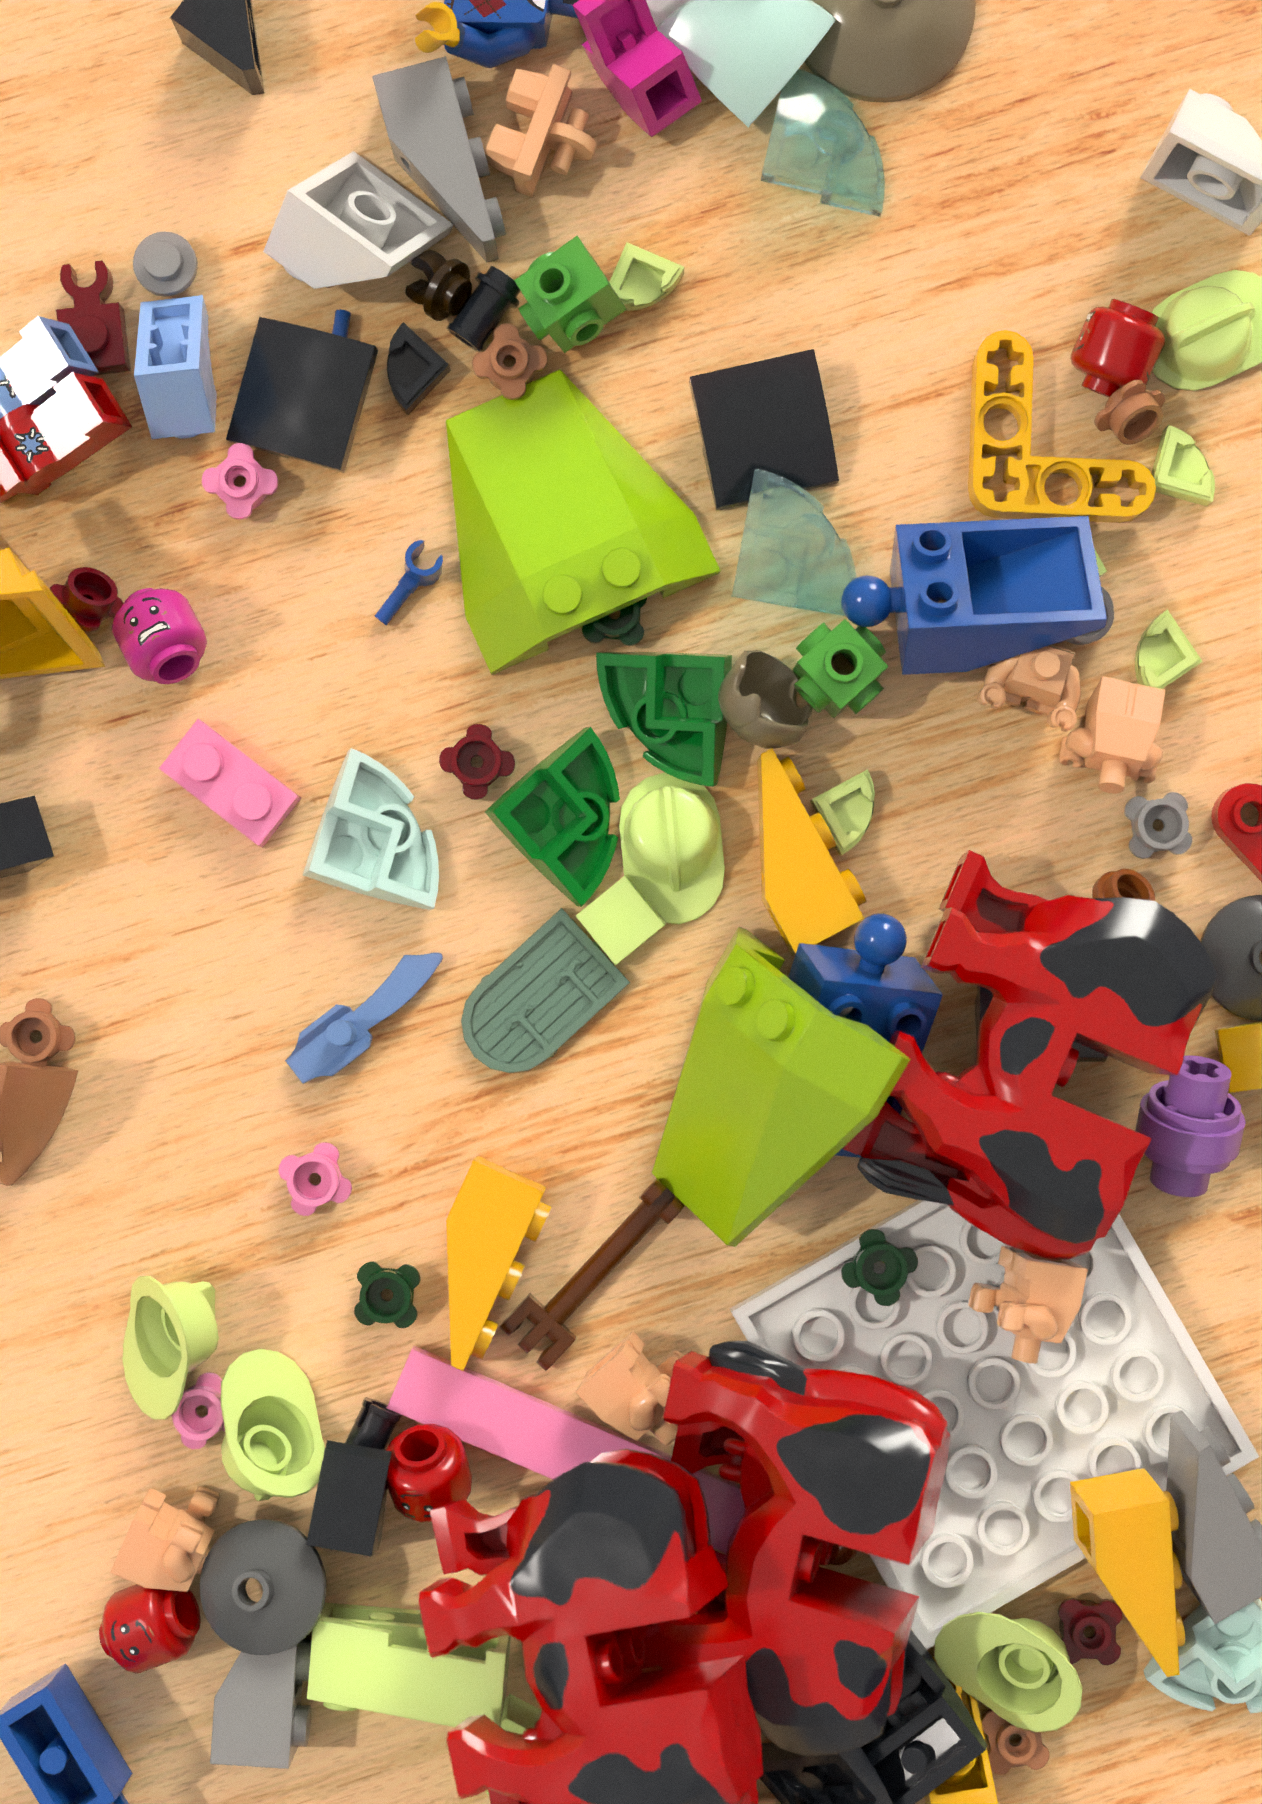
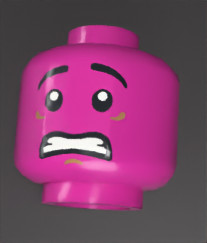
[112,588,207,685]

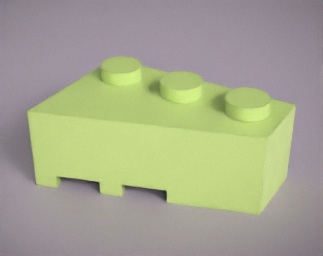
[307,1603,511,1727]

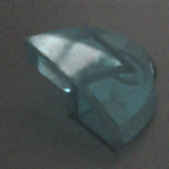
[761,69,885,217]
[731,469,856,616]

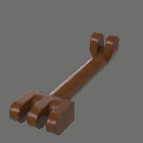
[499,1178,685,1371]

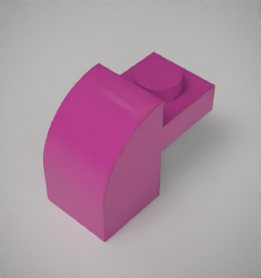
[573,0,702,137]

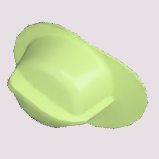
[1152,270,1262,391]
[619,772,725,924]
[122,1276,219,1419]
[221,1349,325,1501]
[935,1612,1083,1732]

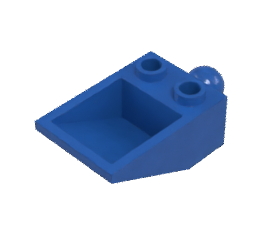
[841,516,1107,675]
[788,913,943,1158]

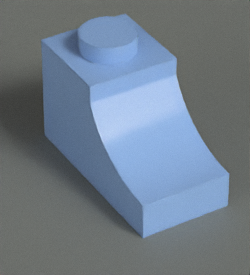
[134,295,217,439]

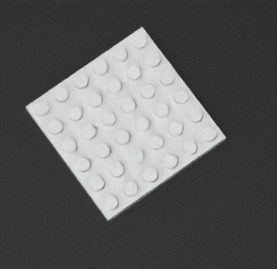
[730,1200,1259,1650]

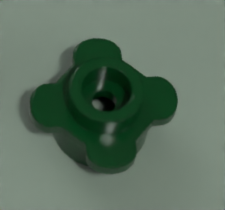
[582,598,647,646]
[841,1229,918,1306]
[354,1261,421,1328]

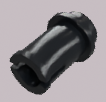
[447,266,520,352]
[345,1397,402,1450]

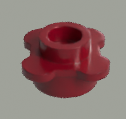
[50,567,124,632]
[439,724,515,800]
[1058,1598,1122,1665]

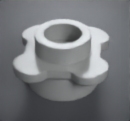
[1124,792,1192,859]

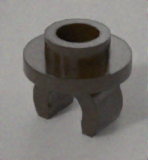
[405,250,472,321]

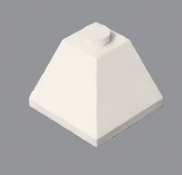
[1140,89,1262,236]
[263,151,454,289]

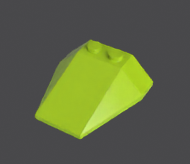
[446,369,720,675]
[652,927,910,1247]

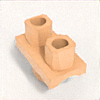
[485,64,597,198]

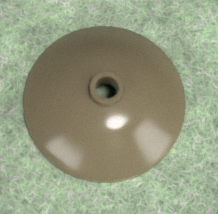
[804,0,976,102]

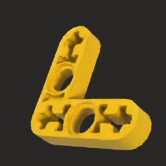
[968,330,1156,523]

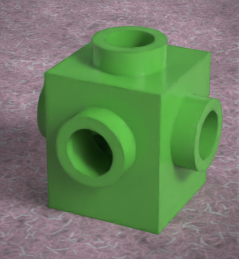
[514,236,627,353]
[793,619,889,719]

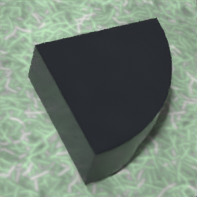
[387,322,451,415]

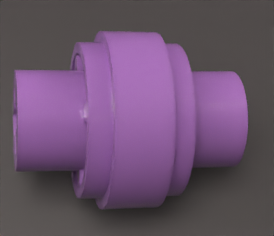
[1135,1055,1246,1197]

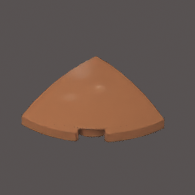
[0,1061,78,1186]

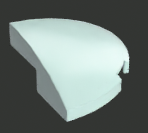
[657,0,835,127]
[303,748,439,910]
[1143,1598,1262,1713]

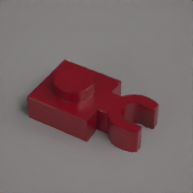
[56,260,131,375]

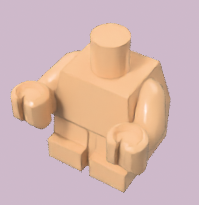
[977,645,1081,732]
[1059,676,1165,794]
[968,1246,1088,1363]
[576,1331,684,1447]
[110,1486,220,1592]

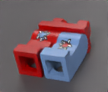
[0,316,132,503]

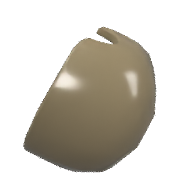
[718,650,812,749]

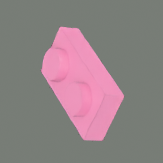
[159,719,301,848]

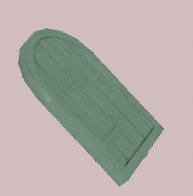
[461,908,630,1073]

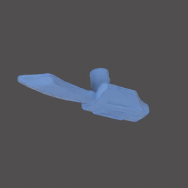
[285,952,443,1084]

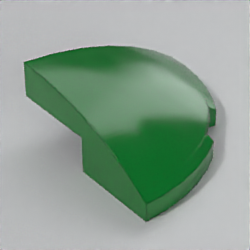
[596,652,732,787]
[485,727,620,907]

